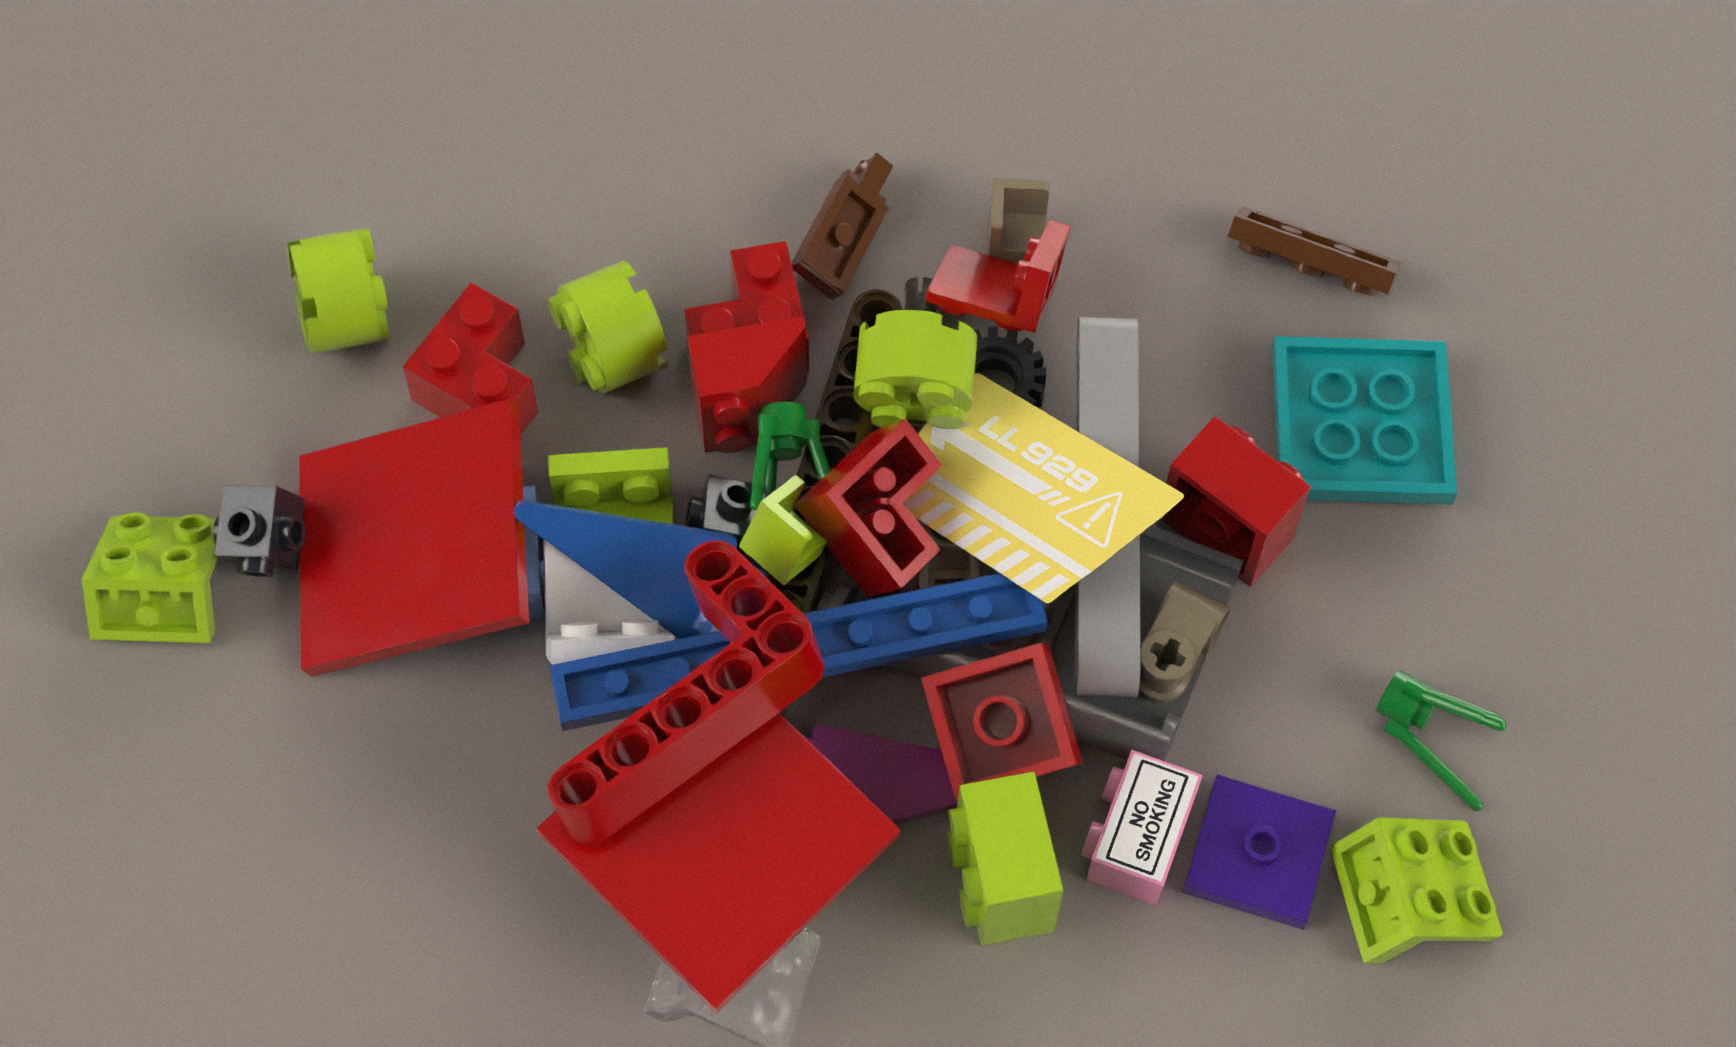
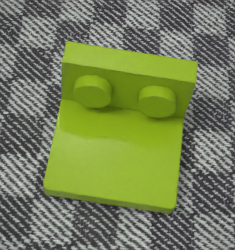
[548,447,674,524]
[81,512,218,643]
[1330,817,1503,964]

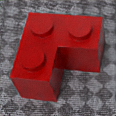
[684,241,809,372]
[402,282,539,436]
[794,419,943,598]

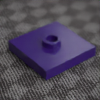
[1183,774,1336,930]

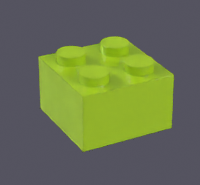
[946,771,1064,946]

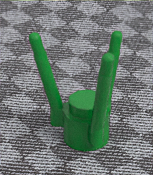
[750,402,831,510]
[1376,669,1507,811]

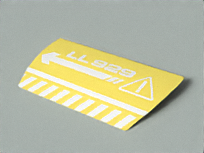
[904,373,1184,603]

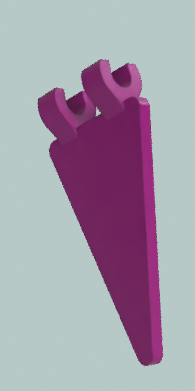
[804,724,958,824]

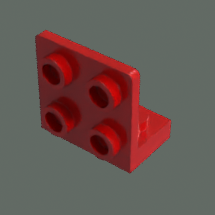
[925,219,1071,333]

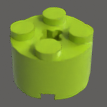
[286,228,389,354]
[547,260,669,394]
[853,310,977,429]

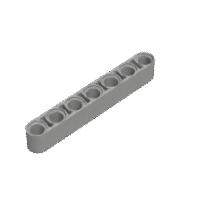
[1075,317,1140,698]

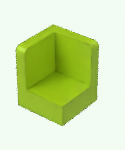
[739,475,827,585]

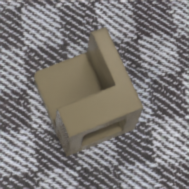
[988,178,1049,263]

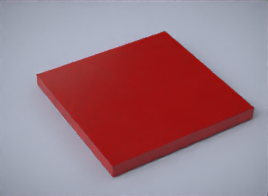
[299,399,529,677]
[536,713,901,1014]

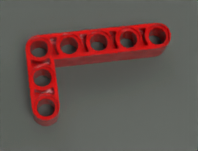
[548,540,824,845]

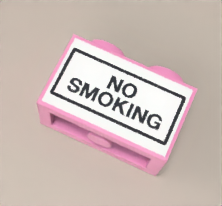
[1081,750,1203,906]

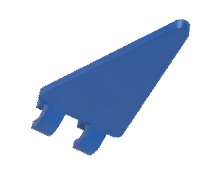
[514,500,767,639]

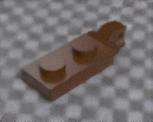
[791,153,893,300]

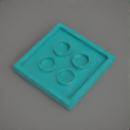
[1271,336,1457,505]

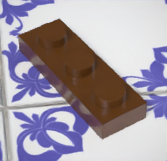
[1227,206,1401,296]

